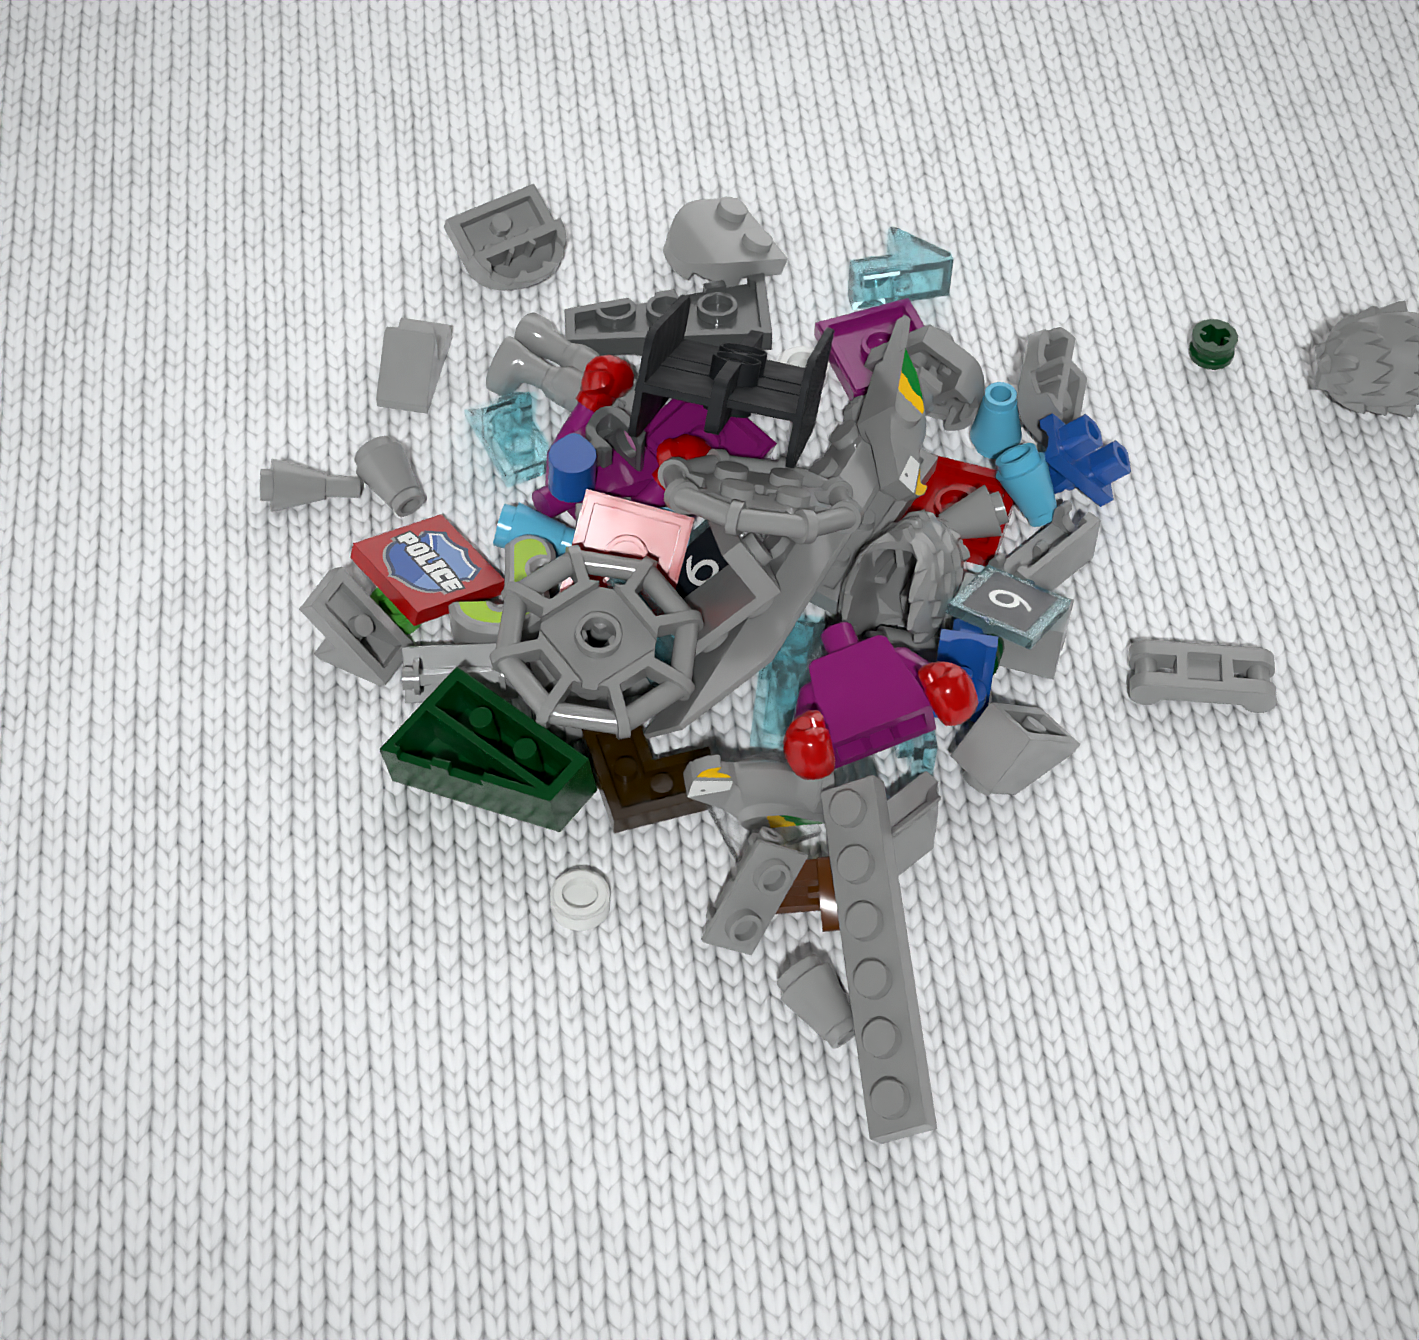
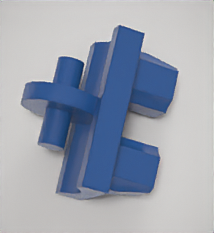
[1040,413,1131,507]
[933,618,998,723]

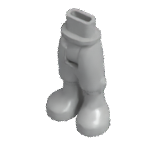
[486,312,665,417]

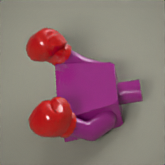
[532,355,712,521]
[783,622,978,780]

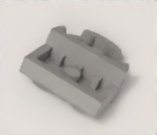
[444,184,566,291]
[663,197,788,288]
[864,324,985,431]
[1017,327,1087,449]

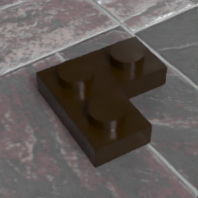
[582,725,717,833]

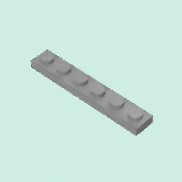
[820,775,937,1144]

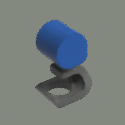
[548,406,646,503]

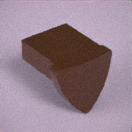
[776,856,840,932]

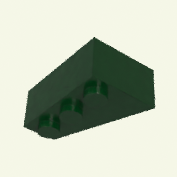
[379,666,597,832]

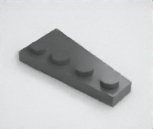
[564,273,772,356]

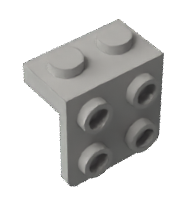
[683,521,781,656]

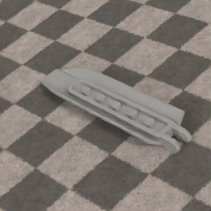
[644,394,880,739]

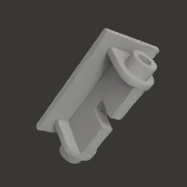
[402,643,518,703]
[701,827,808,955]

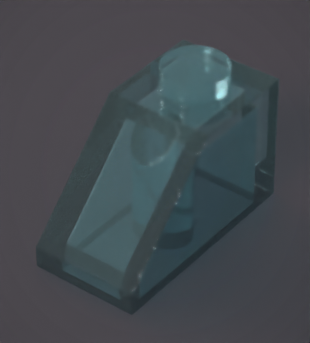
[750,620,825,751]

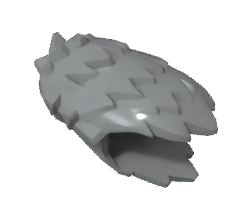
[1315,301,1419,417]
[839,510,970,644]

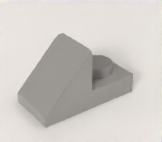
[376,318,452,414]
[299,566,415,686]

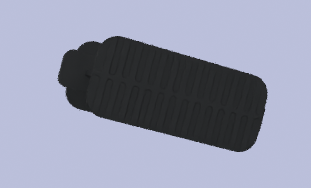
[628,294,835,469]

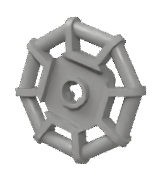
[658,449,864,544]
[489,545,704,740]

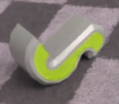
[448,534,558,644]

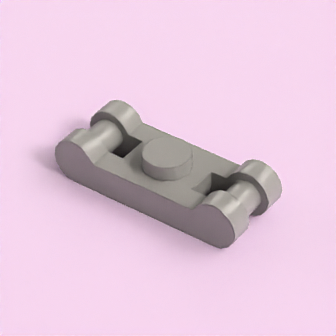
[1129,640,1277,713]

